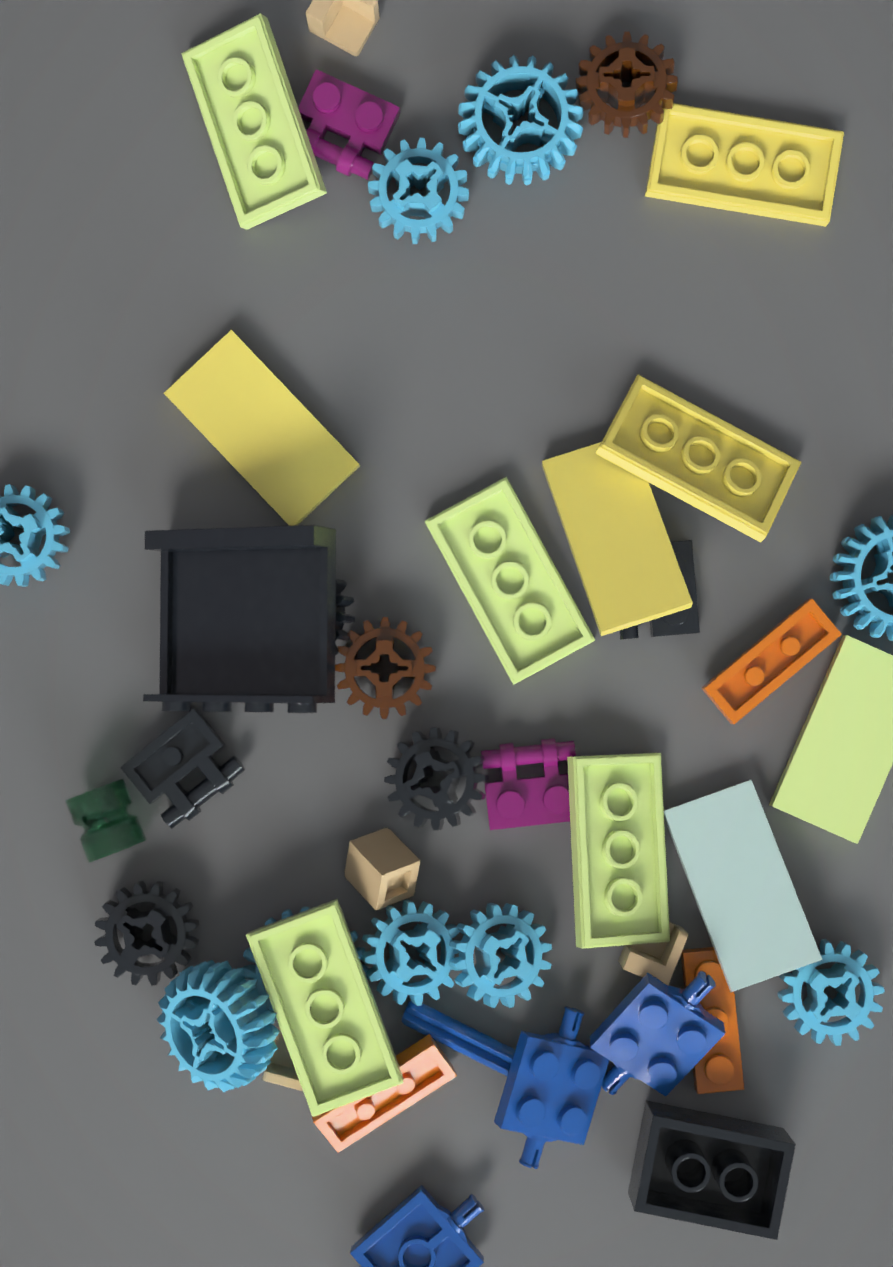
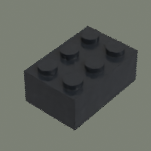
[628,1100,796,1240]

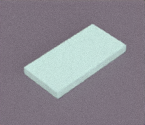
[664,780,822,992]

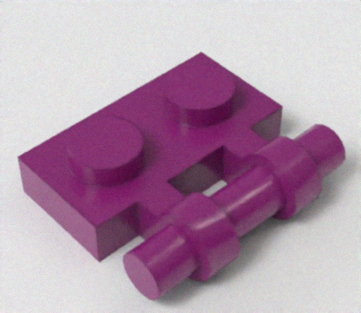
[298,69,401,180]
[481,738,576,830]

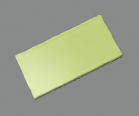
[181,13,327,230]
[425,477,595,685]
[769,635,893,844]
[567,753,670,949]
[246,899,404,1117]

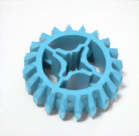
[458,55,583,185]
[830,515,893,641]
[156,960,280,1092]

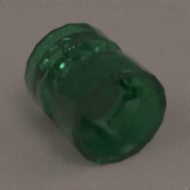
[65,778,147,863]

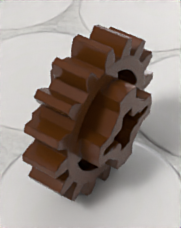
[576,31,678,138]
[335,617,436,719]

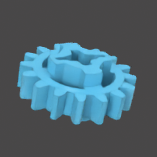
[368,138,469,244]
[0,484,70,587]
[361,900,461,1006]
[449,903,552,1008]
[778,939,885,1046]

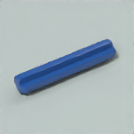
[402,1001,515,1076]

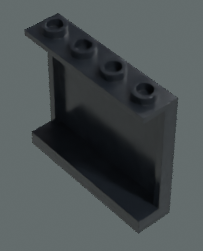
[143,525,336,713]

